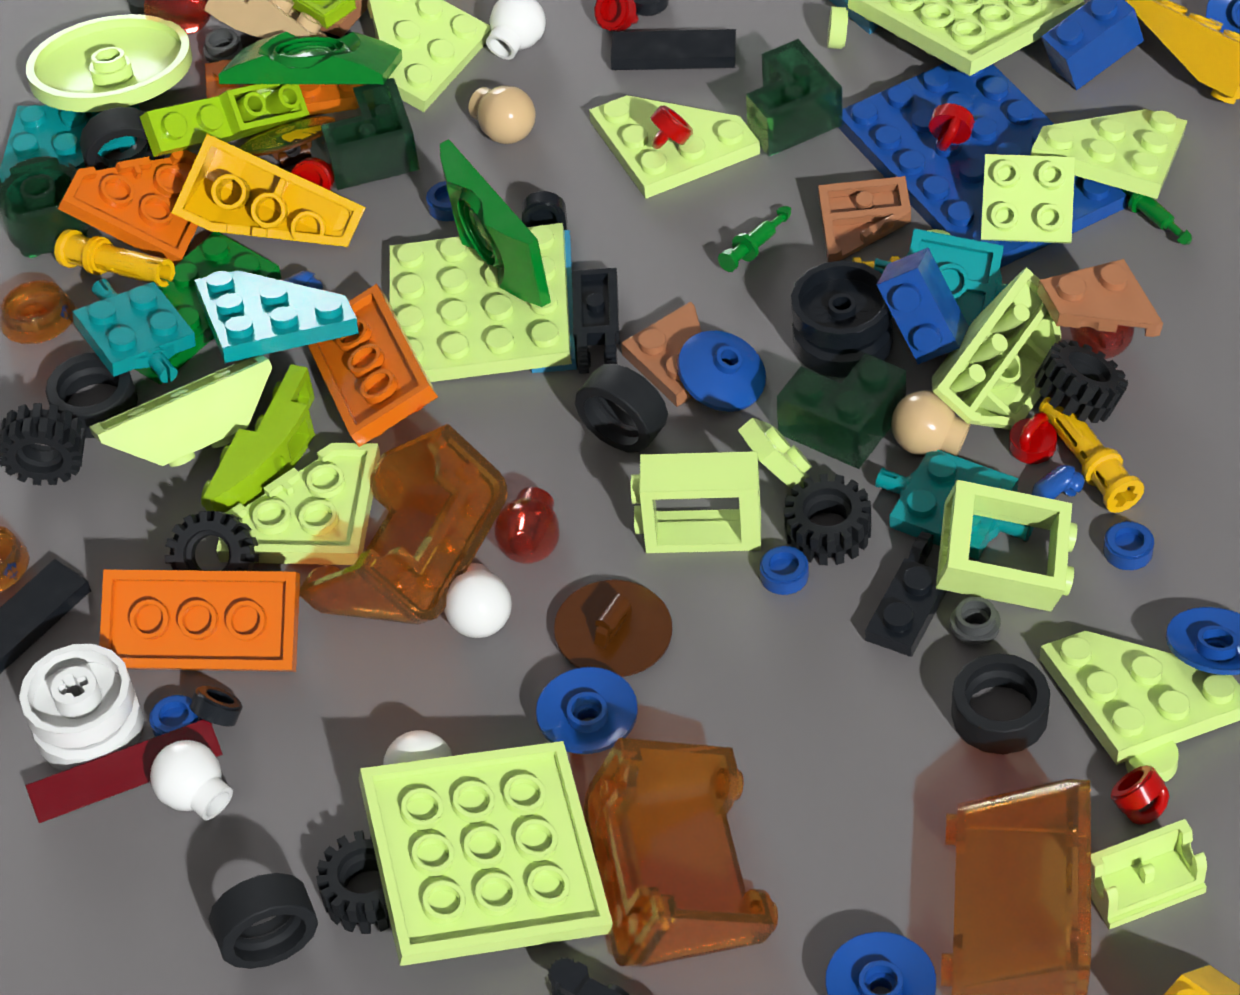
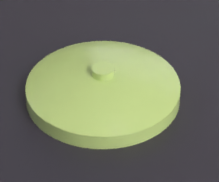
[26,14,192,112]

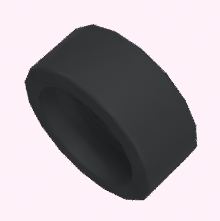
[79,107,165,170]
[45,352,138,438]
[575,364,668,453]
[951,653,1050,755]
[208,873,318,969]

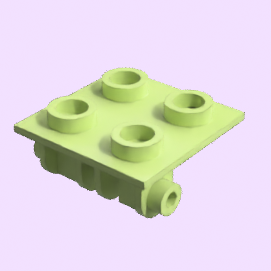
[981,154,1075,243]

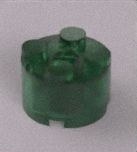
[0,156,90,258]

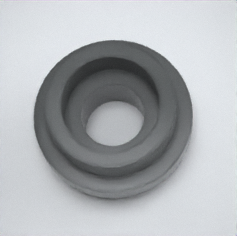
[203,28,244,63]
[950,597,1001,645]

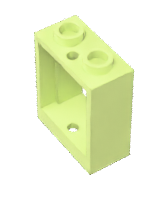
[631,451,761,553]
[936,480,1078,612]

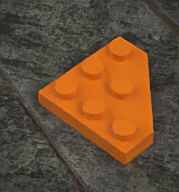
[58,150,198,266]

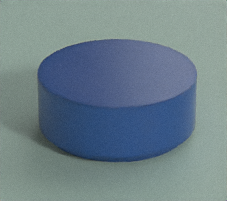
[426,181,455,222]
[1103,521,1154,570]
[760,546,809,595]
[149,695,202,737]

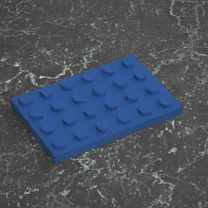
[835,63,1127,268]

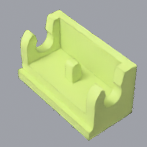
[1084,819,1207,930]

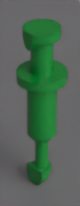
[1115,187,1192,245]
[718,206,791,272]

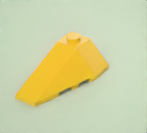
[1125,0,1240,104]
[171,134,366,247]

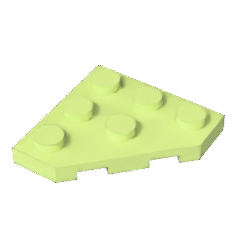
[367,0,491,112]
[589,95,760,199]
[1031,109,1188,199]
[216,443,381,565]
[1039,631,1240,765]

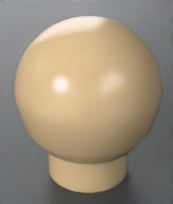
[468,86,536,144]
[891,391,971,456]

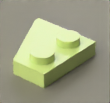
[738,418,812,489]

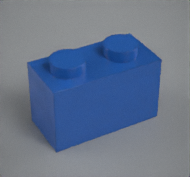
[1041,0,1144,91]
[876,248,969,364]

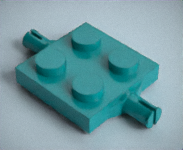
[873,229,1008,326]
[72,279,196,383]
[875,450,1034,560]

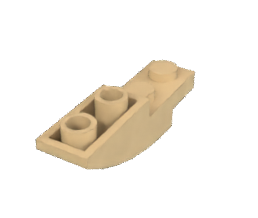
[203,0,328,39]

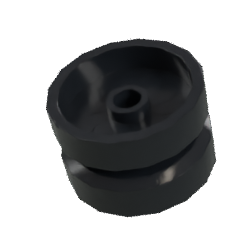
[791,260,893,378]

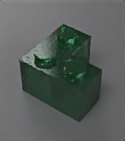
[746,39,843,157]
[321,78,420,190]
[777,353,906,469]

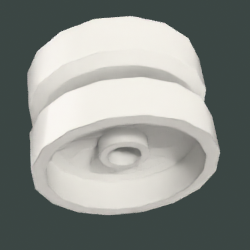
[19,644,144,771]

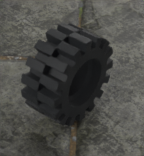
[1034,340,1128,423]
[0,403,86,486]
[784,474,871,566]
[164,511,259,571]
[316,830,389,934]

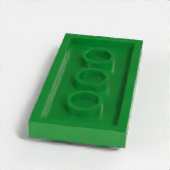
[134,232,282,385]

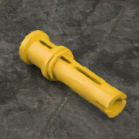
[54,229,175,287]
[1039,397,1144,513]

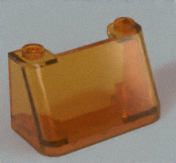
[299,424,508,625]
[584,738,778,967]
[941,779,1091,995]

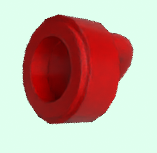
[594,0,639,32]
[929,103,975,151]
[650,105,693,149]
[291,157,334,191]
[1009,412,1057,464]
[1111,765,1169,825]

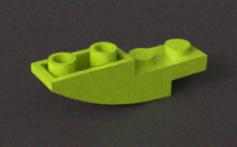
[140,84,310,157]
[201,364,315,512]

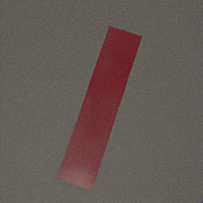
[25,719,223,823]

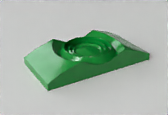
[218,32,402,85]
[440,139,551,307]

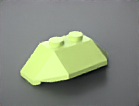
[932,267,1061,430]
[89,355,272,467]

